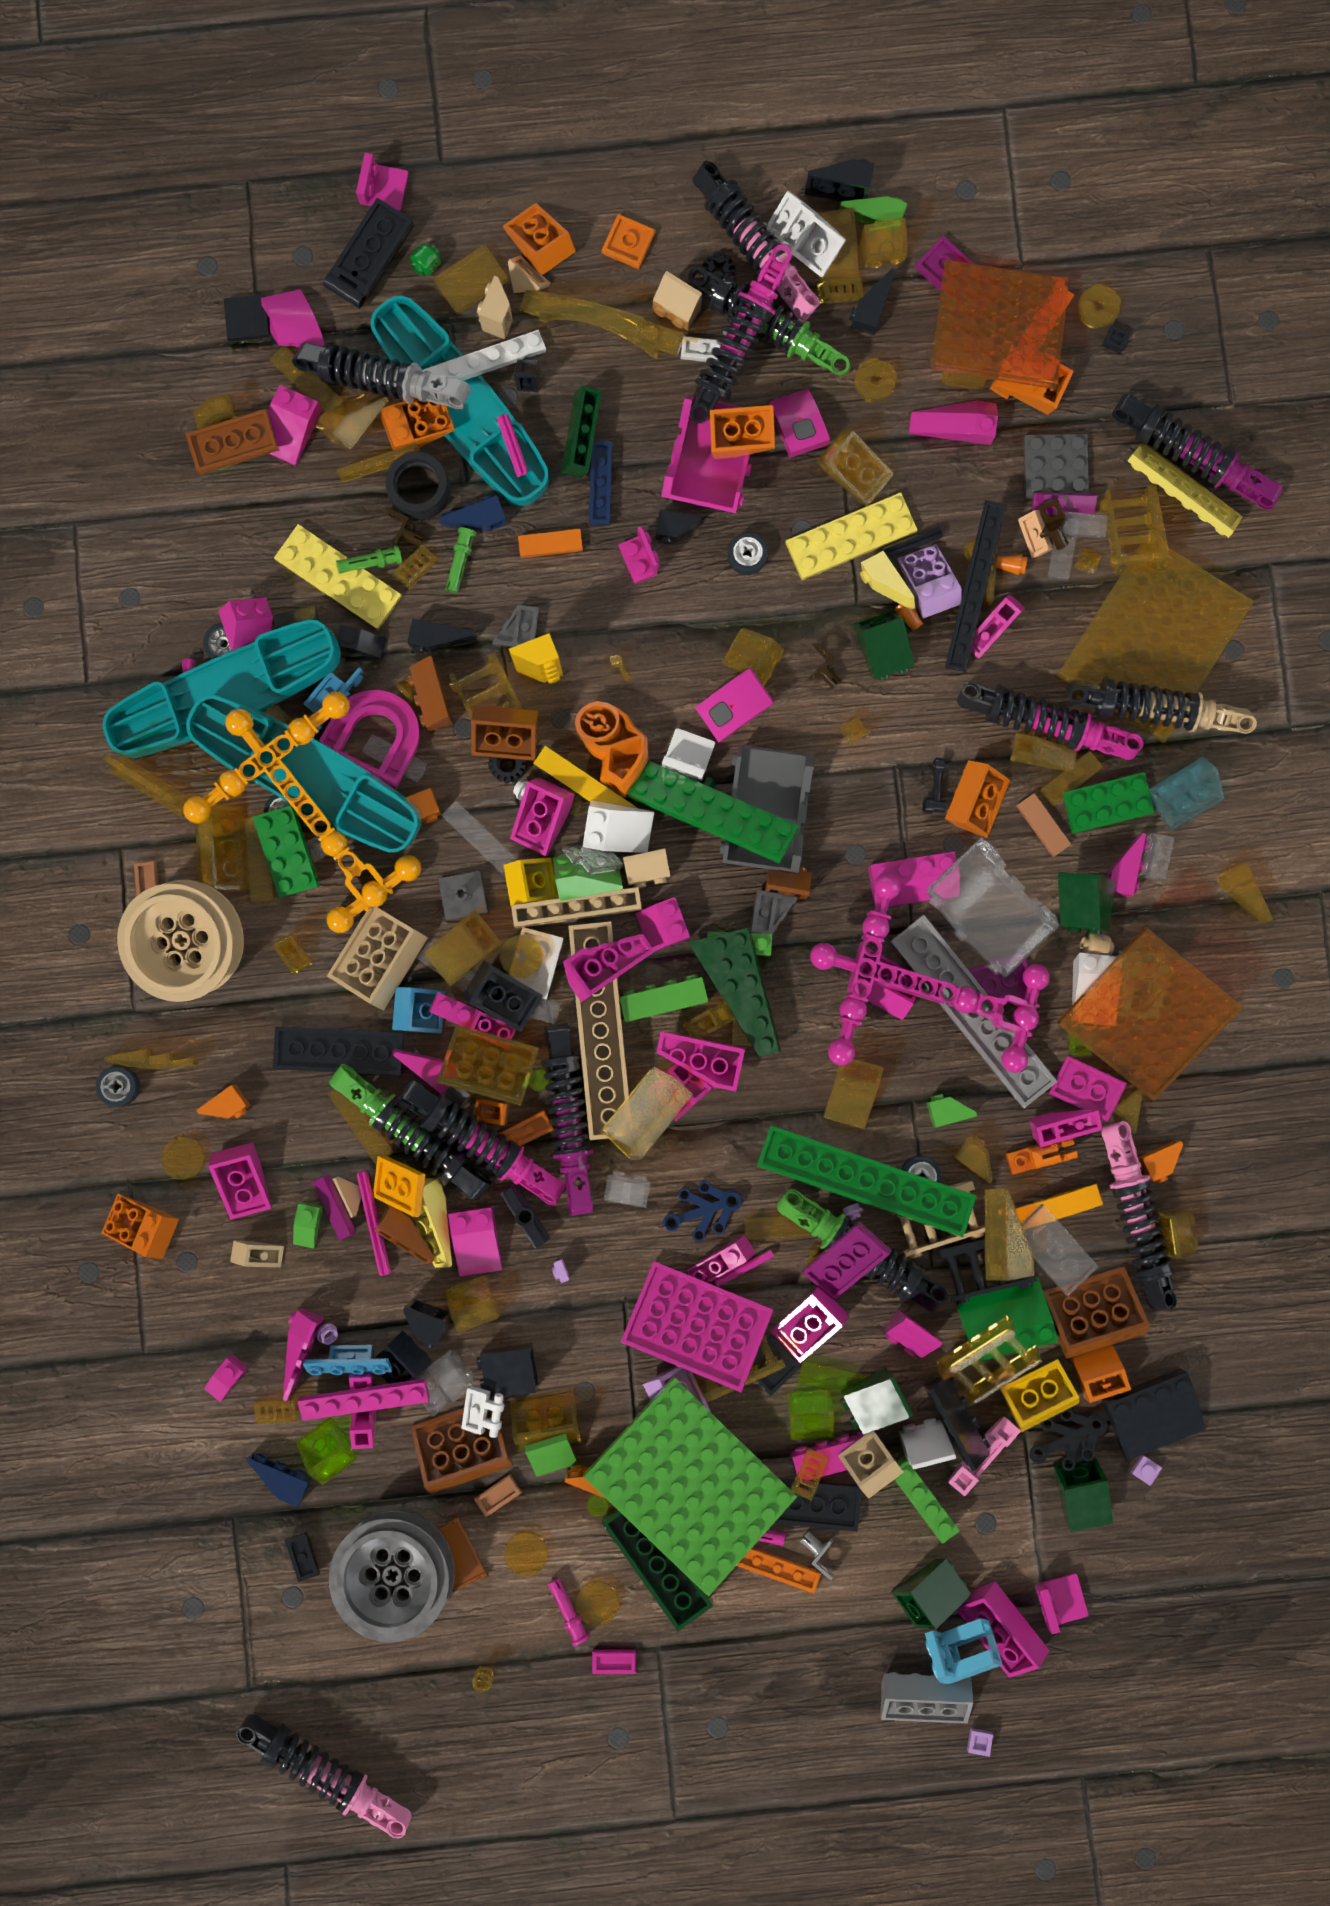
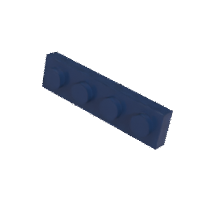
[589,441,612,526]

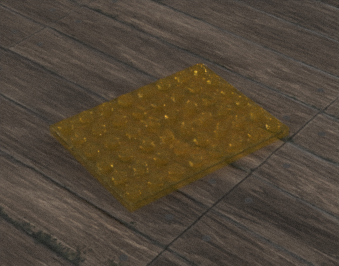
[1057,534,1254,743]

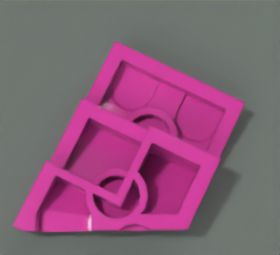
[261,289,325,347]
[648,1064,714,1122]

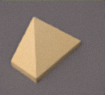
[508,255,551,293]
[332,1177,361,1218]

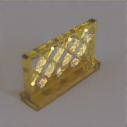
[101,754,190,818]

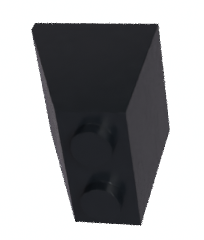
[477,1343,539,1397]

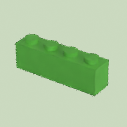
[619,974,708,1023]
[894,1455,960,1544]

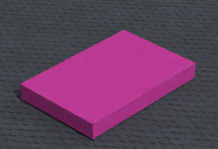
[1049,1056,1127,1122]

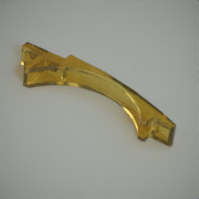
[519,290,684,359]

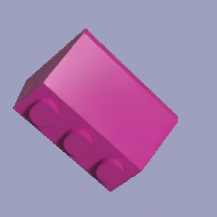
[855,948,917,1020]

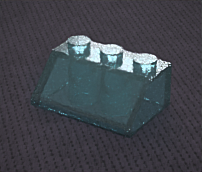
[1149,757,1225,831]

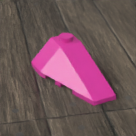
[908,400,998,445]
[563,934,655,1002]
[656,1031,746,1092]

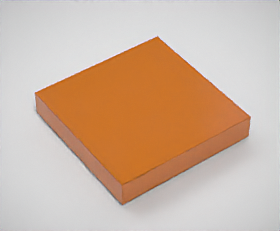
[601,214,656,270]

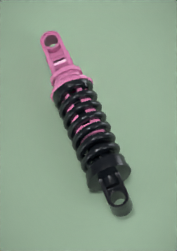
[692,160,820,320]
[1102,1121,1177,1311]
[237,1714,412,1838]

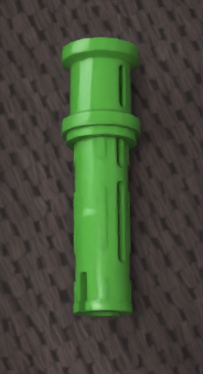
[445,527,477,593]
[336,545,402,574]

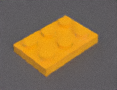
[373,1155,425,1217]

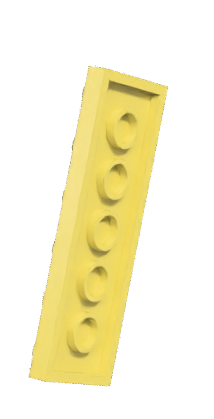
[1128,442,1243,538]
[785,493,918,580]
[274,524,402,630]

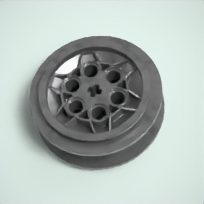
[329,1510,455,1642]

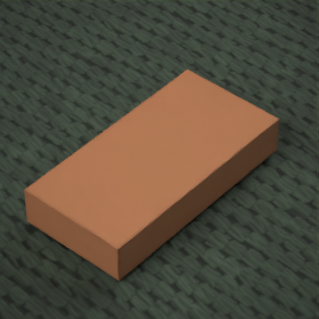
[134,861,159,896]
[474,1473,522,1517]

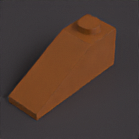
[374,1206,435,1265]

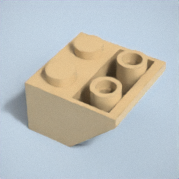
[477,276,513,339]

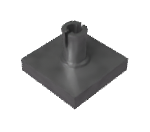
[438,871,488,921]

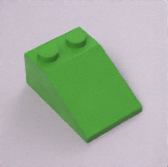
[553,854,623,901]

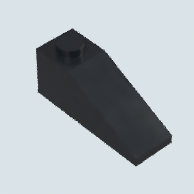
[849,268,896,336]
[407,618,477,653]

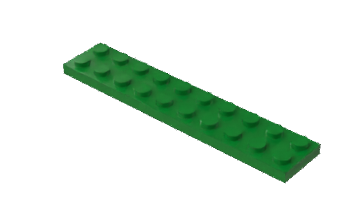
[757,1126,976,1238]

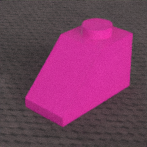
[204,1354,248,1402]

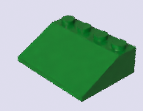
[955,1275,1058,1363]

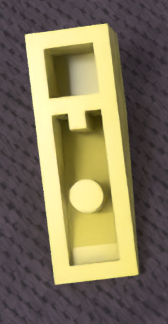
[860,551,915,610]

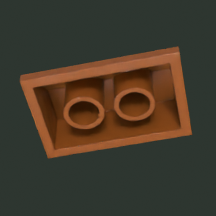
[408,656,453,731]
[471,705,538,761]

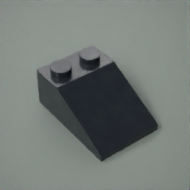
[805,159,875,202]
[462,960,543,1032]

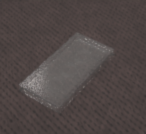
[1011,1204,1099,1296]

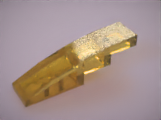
[104,1049,198,1069]

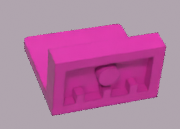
[356,153,409,212]
[618,526,660,585]
[1035,1573,1088,1634]

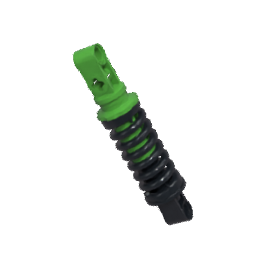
[688,266,851,377]
[329,1064,491,1200]
[777,1189,948,1312]

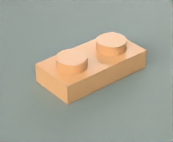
[1018,510,1053,558]

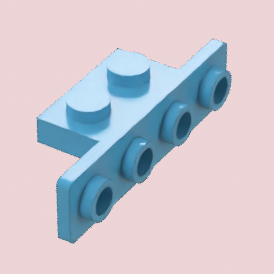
[303,667,364,736]
[303,1345,392,1375]

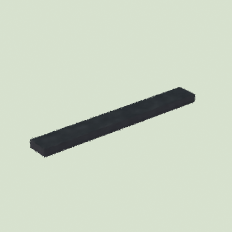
[945,500,1007,673]

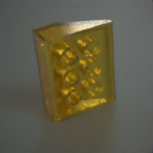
[437,1025,539,1106]

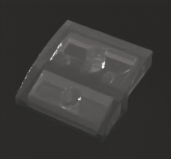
[562,845,623,875]

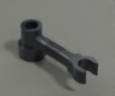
[922,758,947,814]

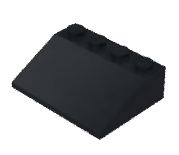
[1101,1368,1206,1461]
[923,1374,991,1472]

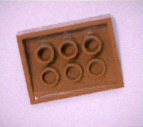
[1043,1266,1150,1359]
[410,1398,513,1494]

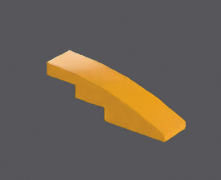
[1011,1183,1104,1231]

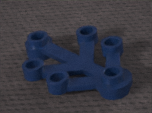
[663,1181,743,1242]

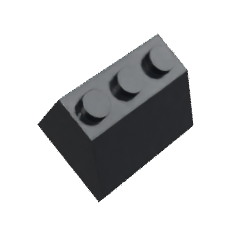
[403,1299,453,1348]

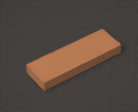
[1016,793,1071,857]

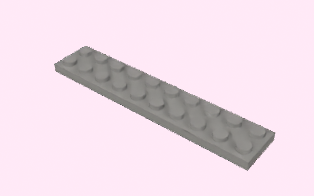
[890,915,1057,1108]

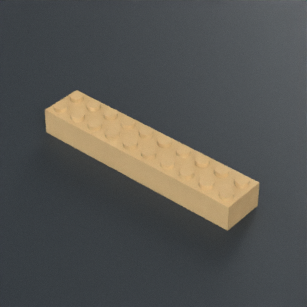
[568,922,633,1140]

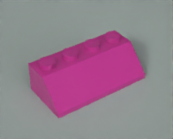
[868,852,959,908]
[956,1581,1050,1678]

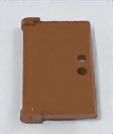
[438,1516,489,1592]

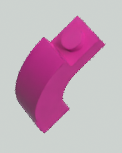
[349,1372,376,1449]

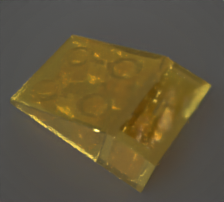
[424,910,502,987]
[823,1059,884,1129]

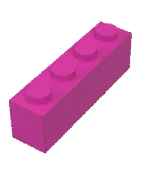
[791,1431,867,1483]

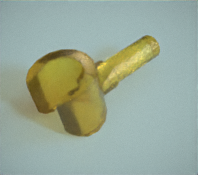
[610,655,631,682]

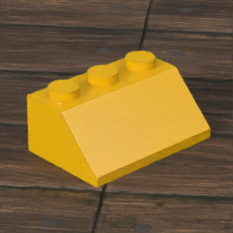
[1000,1359,1080,1432]

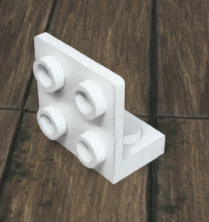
[662,728,715,782]

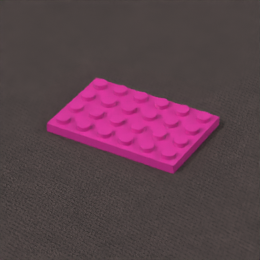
[621,1261,774,1393]

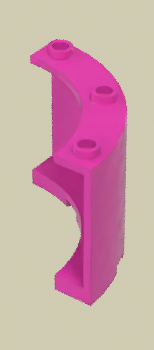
[661,394,752,513]

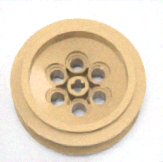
[117,880,244,1002]

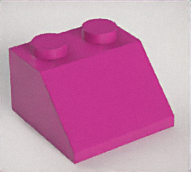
[218,597,273,650]
[635,897,690,951]

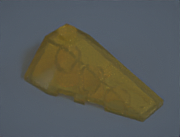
[985,1189,1035,1280]

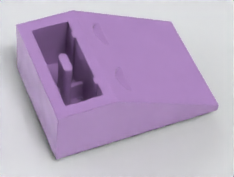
[897,544,962,618]

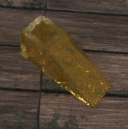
[1010,733,1077,772]

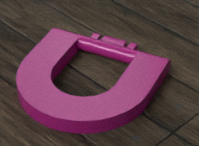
[319,690,420,789]

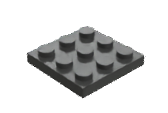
[1023,434,1089,499]

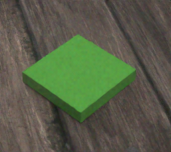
[524,1434,578,1477]

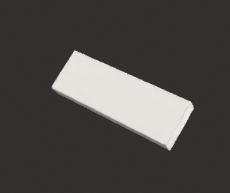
[681,336,743,366]

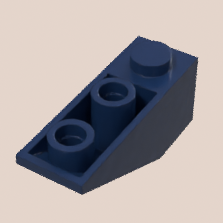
[438,495,508,532]
[247,1453,312,1507]

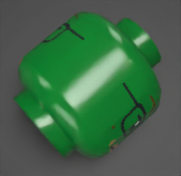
[410,244,441,276]

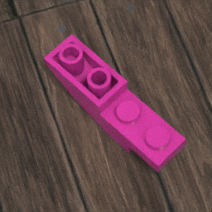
[429,992,516,1047]

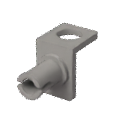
[800,1531,834,1580]

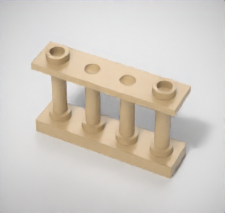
[890,1180,988,1259]

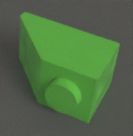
[926,1094,977,1127]
[293,1202,324,1248]

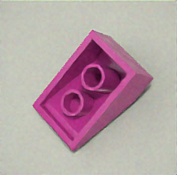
[268,385,322,466]
[510,777,575,856]
[208,1142,272,1220]
[448,1206,502,1276]
[770,1286,849,1364]
[884,1309,942,1358]

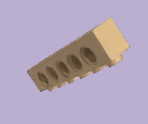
[511,887,642,928]

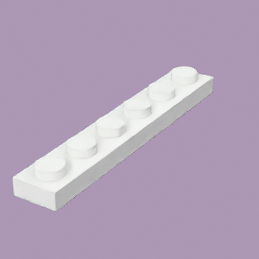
[422,330,546,386]

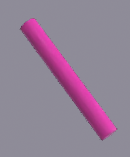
[714,1249,774,1287]

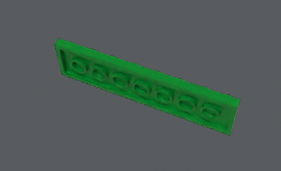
[627,760,799,864]

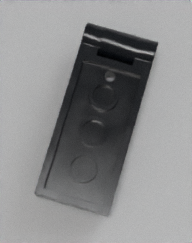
[323,198,414,309]

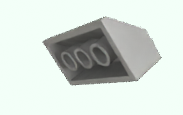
[880,1672,974,1724]

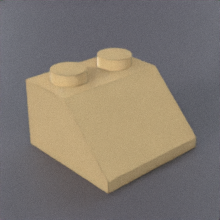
[653,271,702,330]
[623,849,670,888]
[838,1431,904,1499]

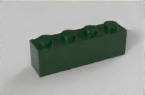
[561,385,602,478]

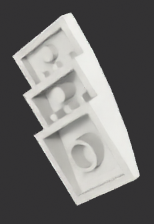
[766,191,846,277]

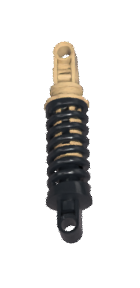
[1066,676,1257,734]

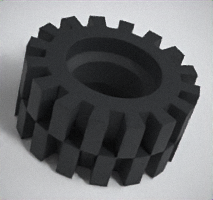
[488,757,527,783]

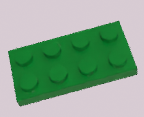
[1062,772,1154,834]
[252,805,320,898]

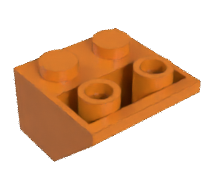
[1071,1345,1131,1403]

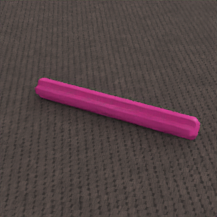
[357,1171,391,1276]

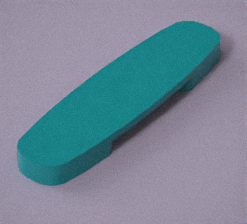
[371,296,550,507]
[102,619,341,758]
[186,695,422,853]

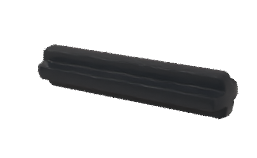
[883,527,943,559]

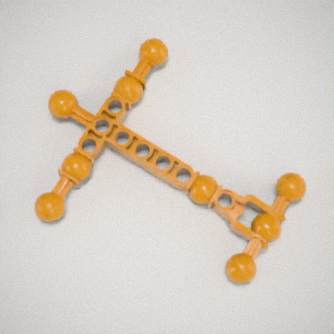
[183,691,422,933]

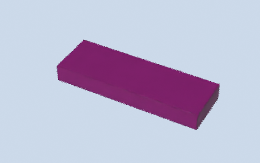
[1031,492,1097,516]
[312,1174,356,1241]

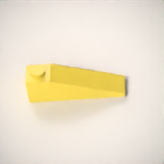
[405,1178,452,1268]

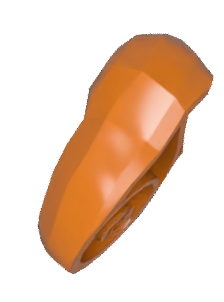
[575,701,648,797]

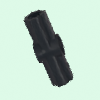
[501,1184,551,1248]

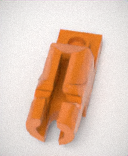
[1006,1139,1078,1175]

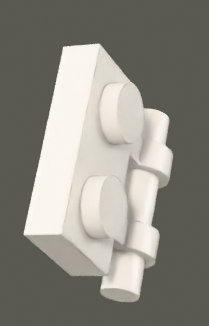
[461,1386,504,1438]

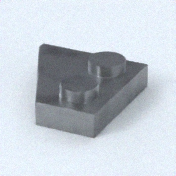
[493,605,539,648]
[750,890,797,934]

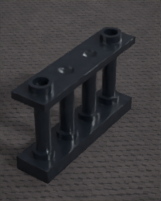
[937,1230,1037,1305]

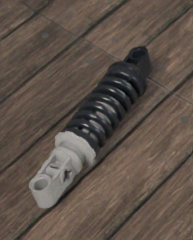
[292,342,471,409]

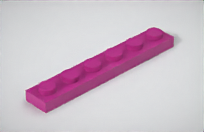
[298,1378,430,1421]

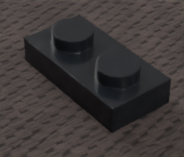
[285,1531,320,1582]

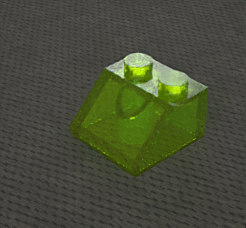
[787,1389,834,1440]
[296,1417,357,1485]

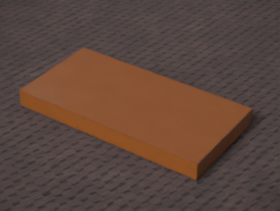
[185,409,280,475]

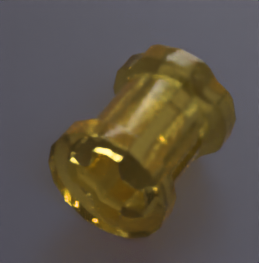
[472,1666,494,1693]

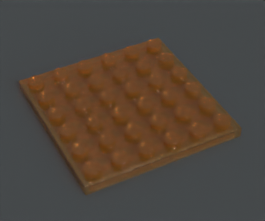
[930,259,1069,389]
[1057,926,1244,1101]

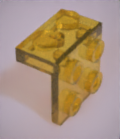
[723,628,784,686]

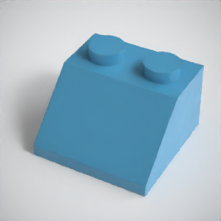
[392,987,445,1033]

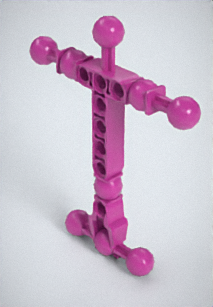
[810,873,1050,1073]

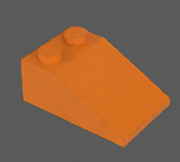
[503,203,576,275]
[710,405,775,459]

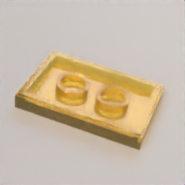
[433,244,508,314]

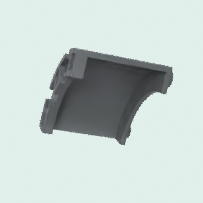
[719,745,815,873]

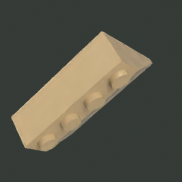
[327,907,428,1011]

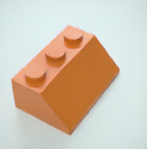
[945,760,1010,838]

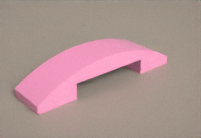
[948,1416,1021,1496]

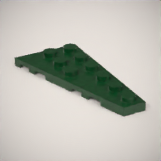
[688,927,781,1057]

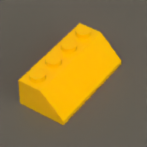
[509,633,563,684]

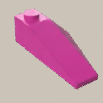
[283,1308,324,1401]

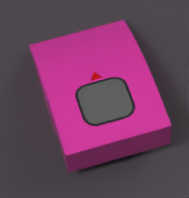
[768,388,830,458]
[695,668,775,742]

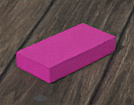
[592,1649,636,1674]

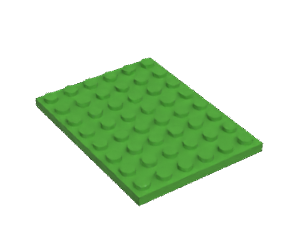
[583,1376,797,1597]

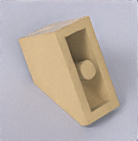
[230,1241,284,1267]

